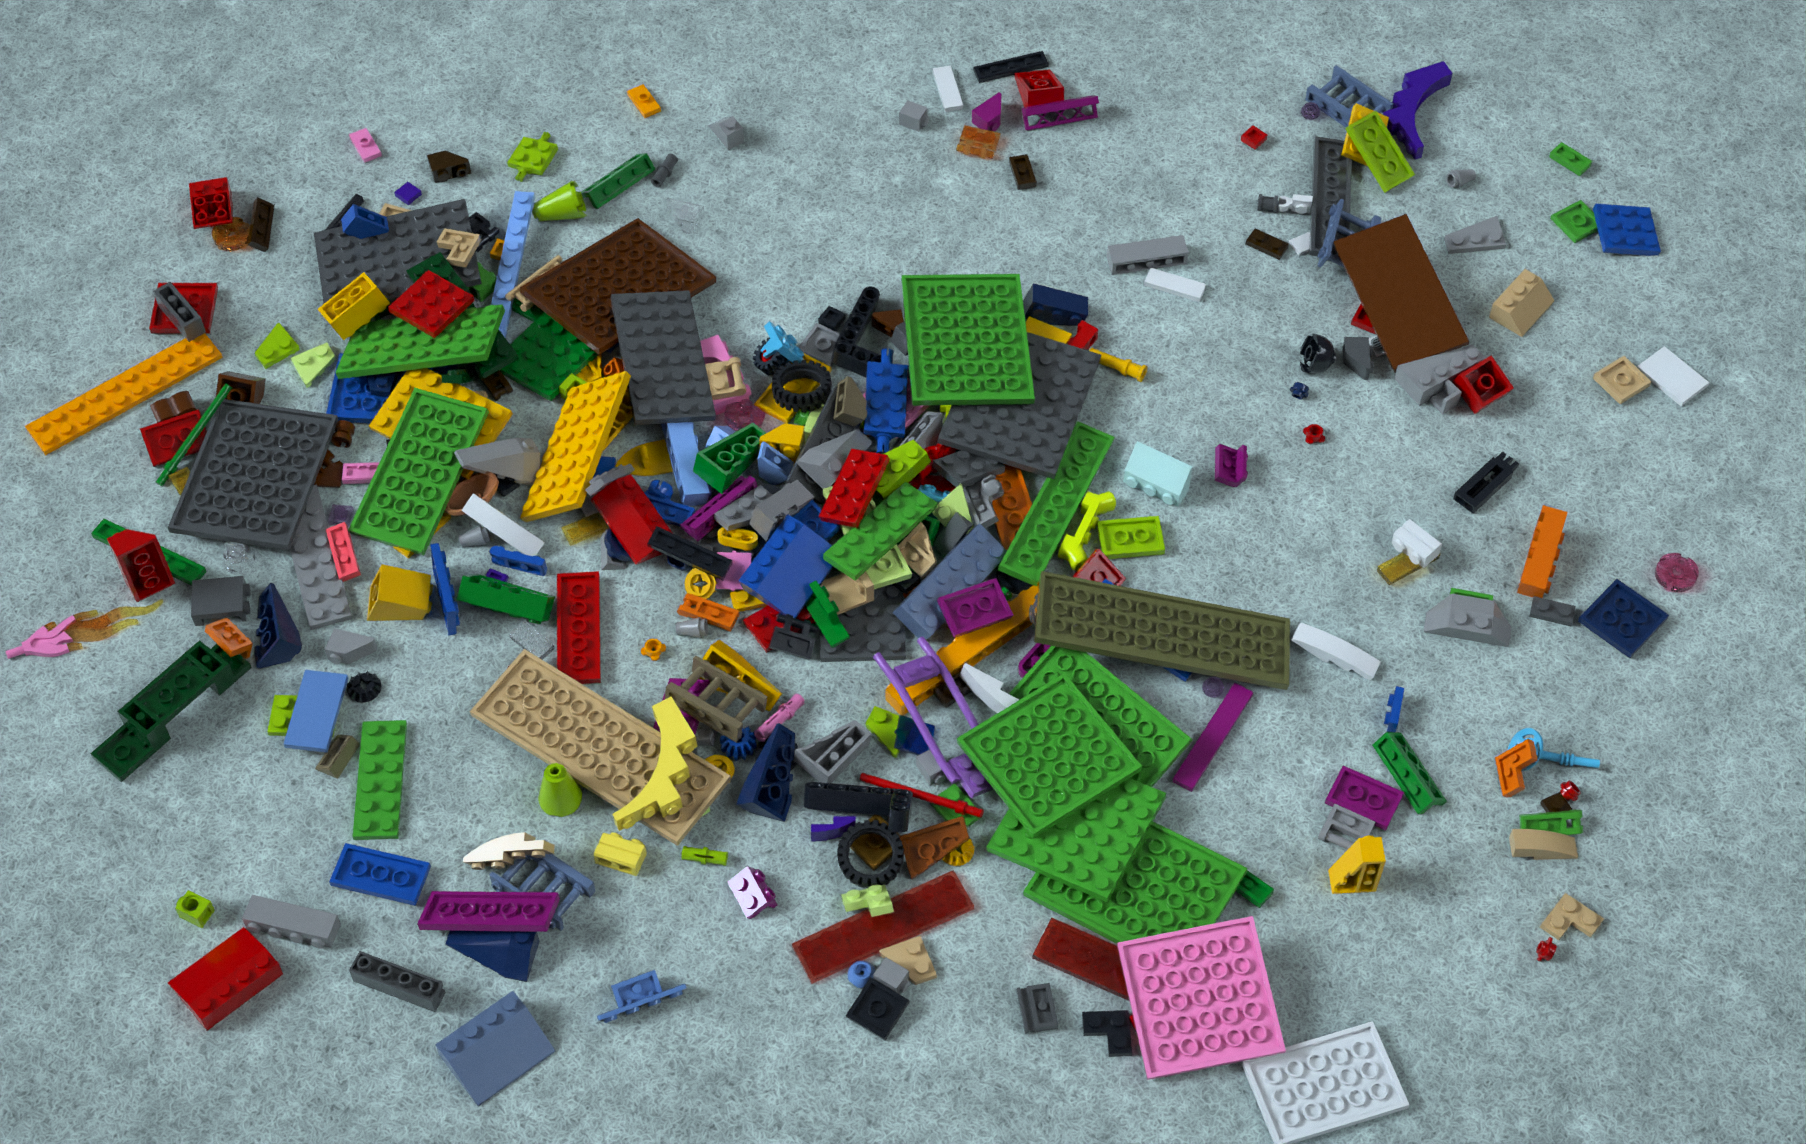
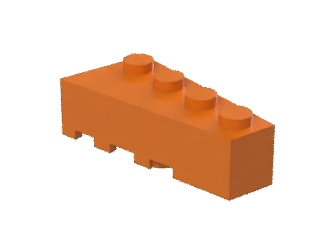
[1517,505,1568,598]

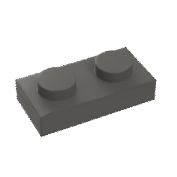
[1529,596,1576,627]

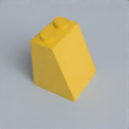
[367,564,433,621]

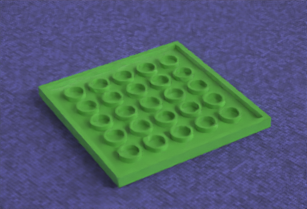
[957,673,1142,838]
[986,778,1166,903]

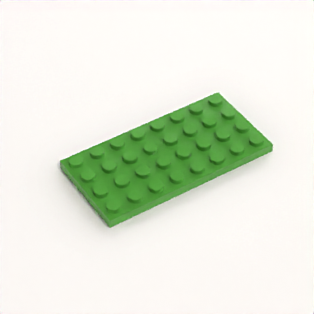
[335,305,505,379]
[348,388,489,556]
[1009,646,1193,787]

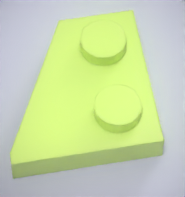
[932,484,974,533]

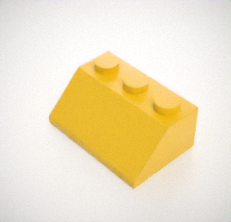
[318,272,390,340]

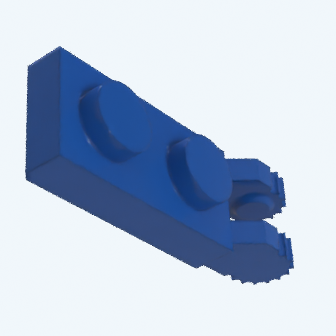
[489,545,547,576]

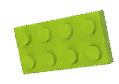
[1345,110,1415,193]

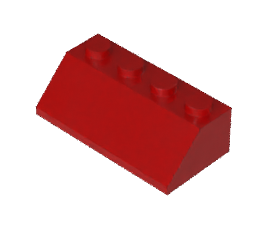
[591,474,673,565]
[107,529,175,602]

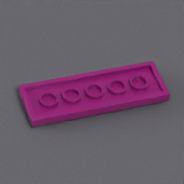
[417,891,560,932]

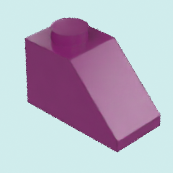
[972,92,1002,134]

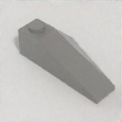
[796,429,873,489]
[454,438,540,485]

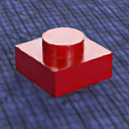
[1241,125,1268,150]

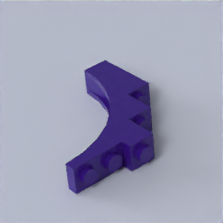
[1383,61,1453,160]

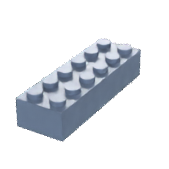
[892,523,1007,639]

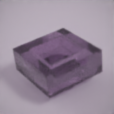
[328,504,354,527]

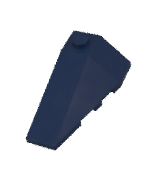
[736,723,795,822]
[445,930,540,982]

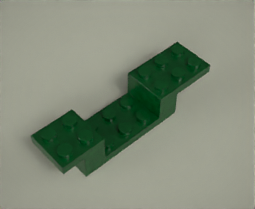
[406,252,519,379]
[90,640,252,782]

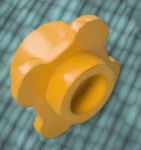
[641,638,666,661]

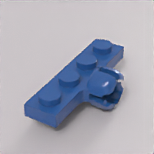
[644,480,696,527]

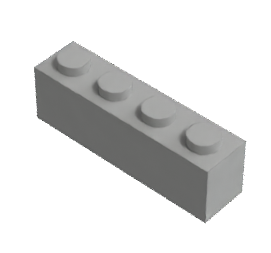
[1107,235,1189,275]
[242,895,341,949]

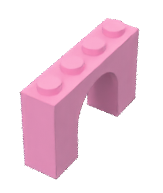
[700,335,752,415]

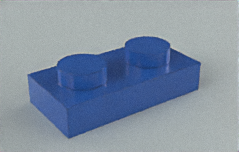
[1384,686,1405,732]

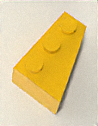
[1328,835,1386,894]

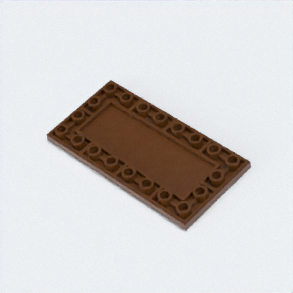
[1333,214,1469,373]

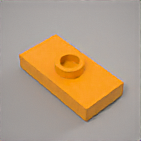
[627,84,661,118]

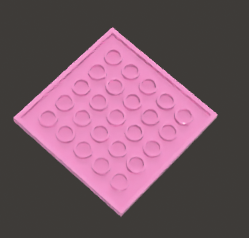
[1117,916,1286,1080]

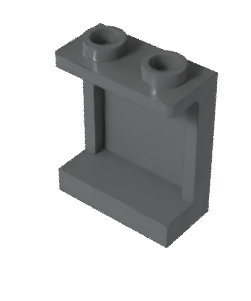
[191,576,251,626]

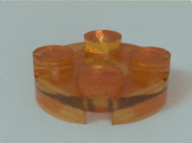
[212,217,250,251]

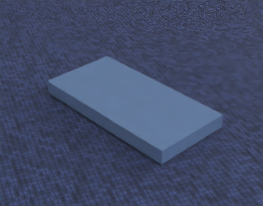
[284,670,348,753]

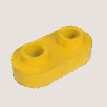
[717,527,758,551]

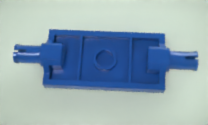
[864,348,908,454]

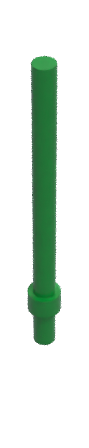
[156,384,232,487]

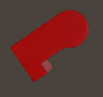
[1067,320,1098,350]

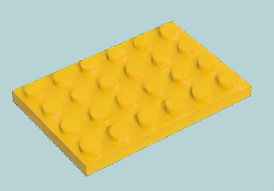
[369,368,513,480]

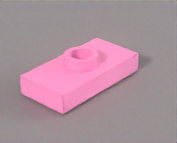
[349,128,382,163]
[342,462,380,484]

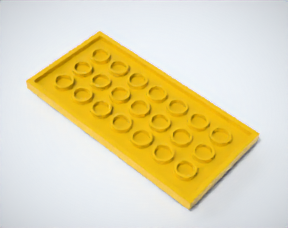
[520,371,631,522]

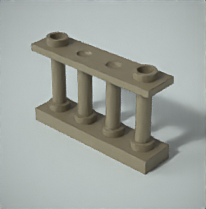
[665,656,767,742]

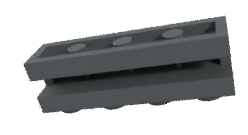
[349,951,446,1012]

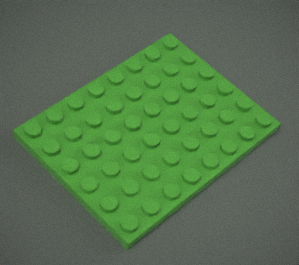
[901,274,1035,406]
[1023,821,1247,944]

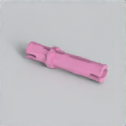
[754,694,805,742]

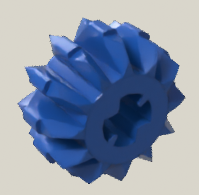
[720,726,757,761]

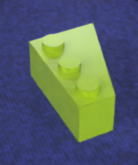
[875,440,931,501]

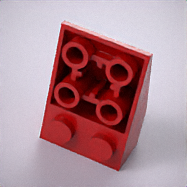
[189,177,233,229]

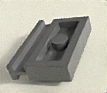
[1016,983,1058,1034]

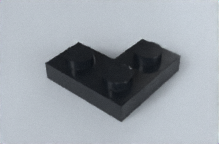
[1082,1010,1132,1057]

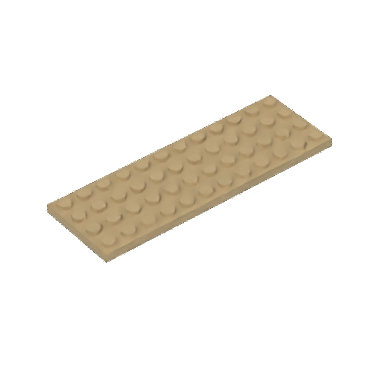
[470,649,731,846]

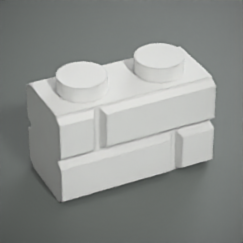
[1391,519,1442,568]

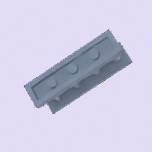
[1305,65,1393,128]
[1317,199,1382,267]
[489,854,595,931]

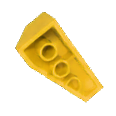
[699,639,782,711]

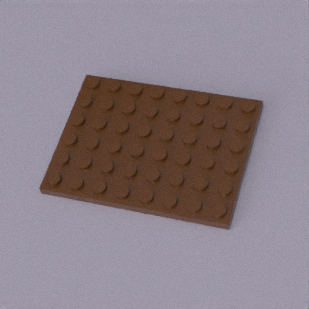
[520,218,716,355]

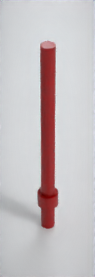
[860,773,984,818]

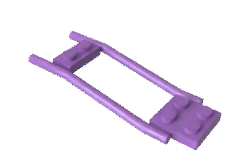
[873,636,993,799]

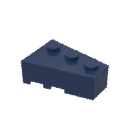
[1023,283,1088,326]

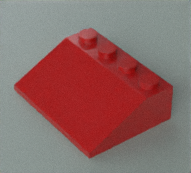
[168,927,283,1031]

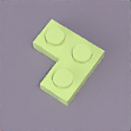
[841,885,894,917]

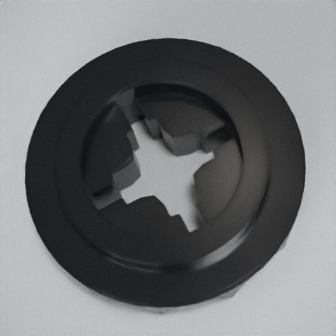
[347,671,382,703]

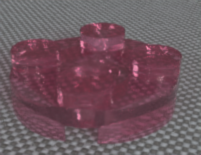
[724,399,765,431]
[1655,553,1699,592]

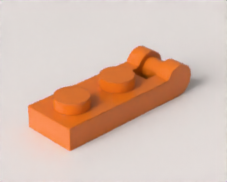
[677,593,739,632]

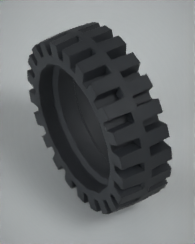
[772,360,832,412]
[837,820,904,888]

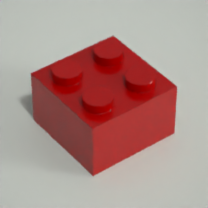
[1452,355,1514,414]

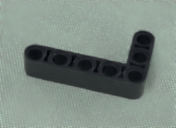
[831,286,881,377]
[804,782,913,833]

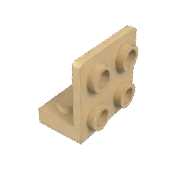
[820,572,874,615]

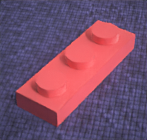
[326,522,361,582]

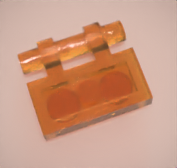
[956,125,1001,159]

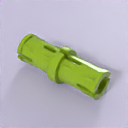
[681,846,728,866]

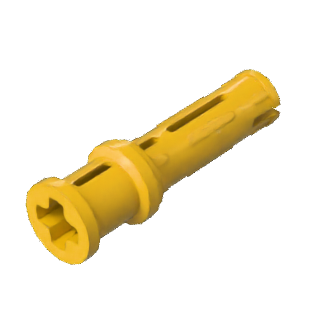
[1089,348,1148,382]

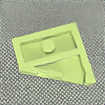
[291,342,336,388]

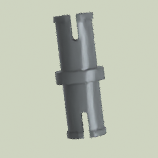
[651,153,678,187]

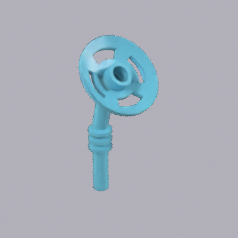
[1508,728,1600,771]

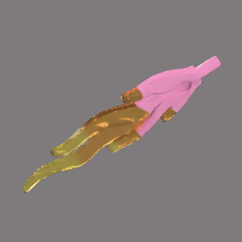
[5,599,163,659]

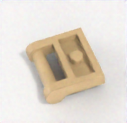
[705,357,746,400]

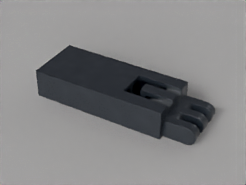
[1453,452,1520,514]

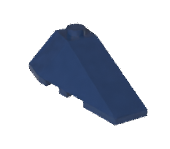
[254,582,302,669]

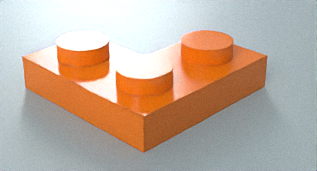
[1495,739,1538,797]

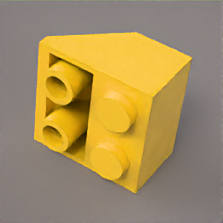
[759,423,805,466]

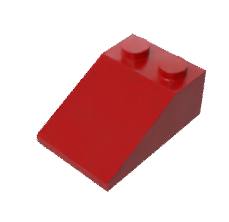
[1015,69,1064,107]

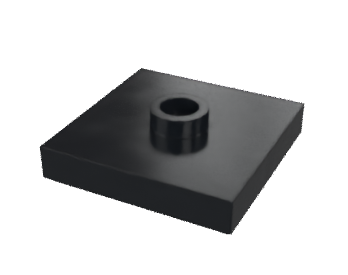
[846,977,910,1041]

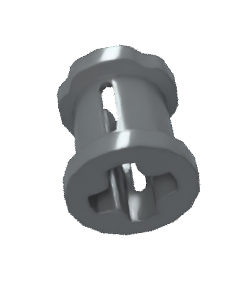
[1257,194,1278,213]

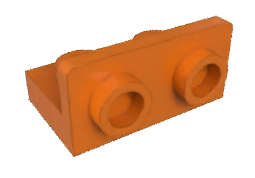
[205,618,253,659]

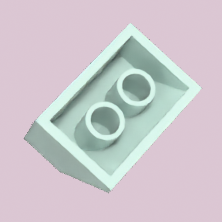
[1123,441,1193,507]

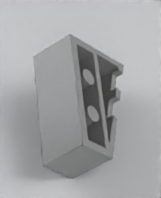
[749,480,814,541]
[794,720,872,783]

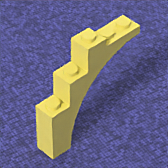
[612,697,698,831]

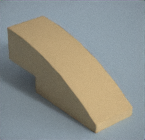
[1509,829,1578,860]

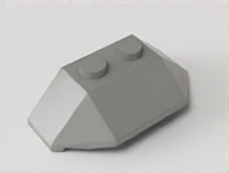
[889,412,943,451]
[1424,593,1511,647]

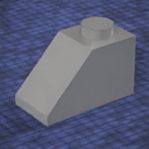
[709,116,744,150]
[325,628,377,664]

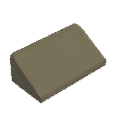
[315,734,360,779]

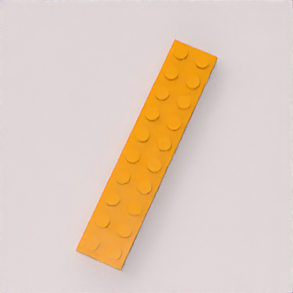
[25,333,223,456]

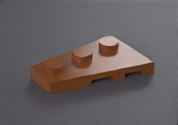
[899,816,970,880]

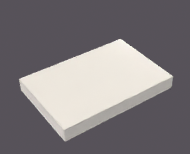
[1637,346,1709,406]

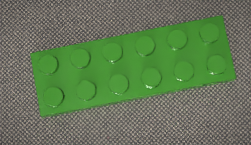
[823,482,937,581]
[353,720,407,840]

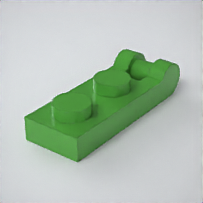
[1519,809,1583,835]

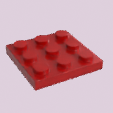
[388,270,474,338]
[149,283,218,334]

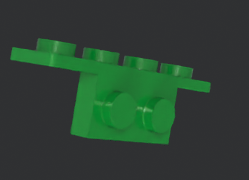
[805,580,850,648]

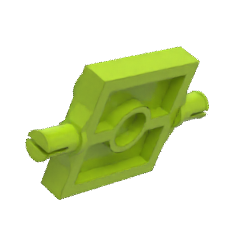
[507,132,558,182]

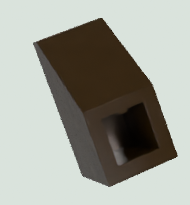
[427,150,471,183]

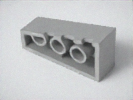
[1395,345,1485,406]

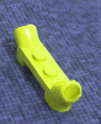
[1058,491,1116,571]

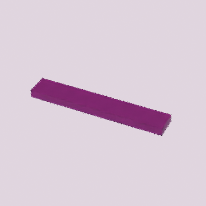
[1172,683,1254,792]

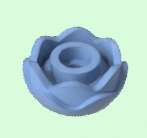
[848,961,876,988]

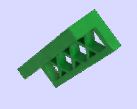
[581,153,656,209]
[1372,731,1447,814]

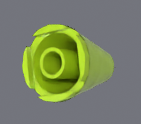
[532,180,587,222]
[538,763,582,817]

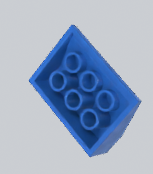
[738,514,834,618]

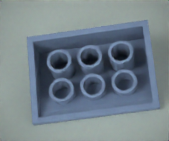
[435,991,556,1106]

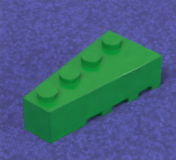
[693,423,766,494]
[457,574,555,624]

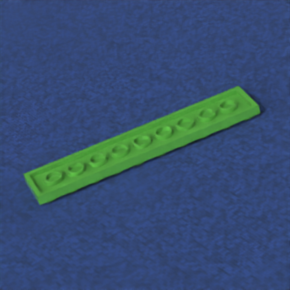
[998,421,1115,586]

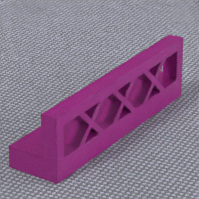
[1022,95,1099,130]
[680,475,757,542]

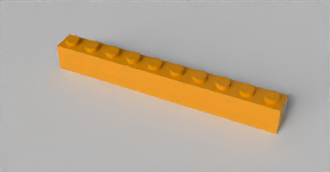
[885,583,1039,717]

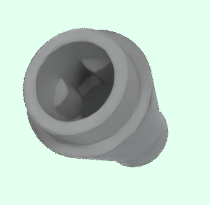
[1446,169,1476,188]
[459,525,491,548]
[676,617,708,638]

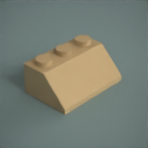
[1489,269,1554,337]

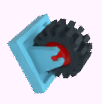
[753,321,804,376]

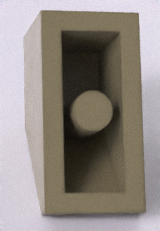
[834,376,867,426]

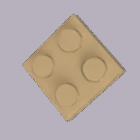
[1593,356,1651,404]

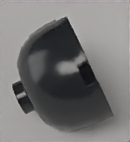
[1300,333,1336,374]

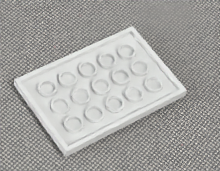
[1241,1021,1409,1144]

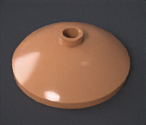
[445,472,499,516]

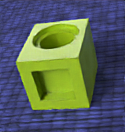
[175,890,215,928]

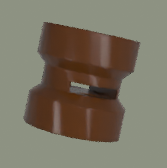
[331,420,356,448]

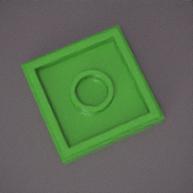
[1550,200,1598,243]

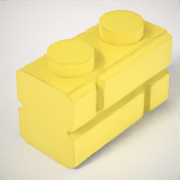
[594,832,647,876]

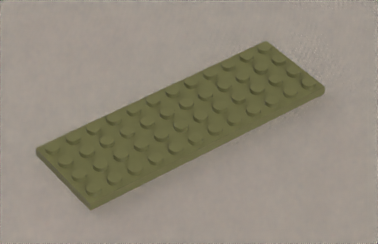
[1034,571,1290,690]

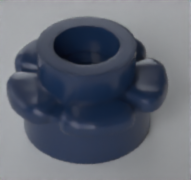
[1290,382,1309,400]

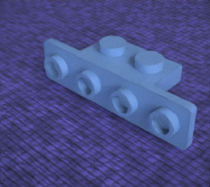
[597,970,687,1023]

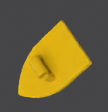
[615,439,673,476]

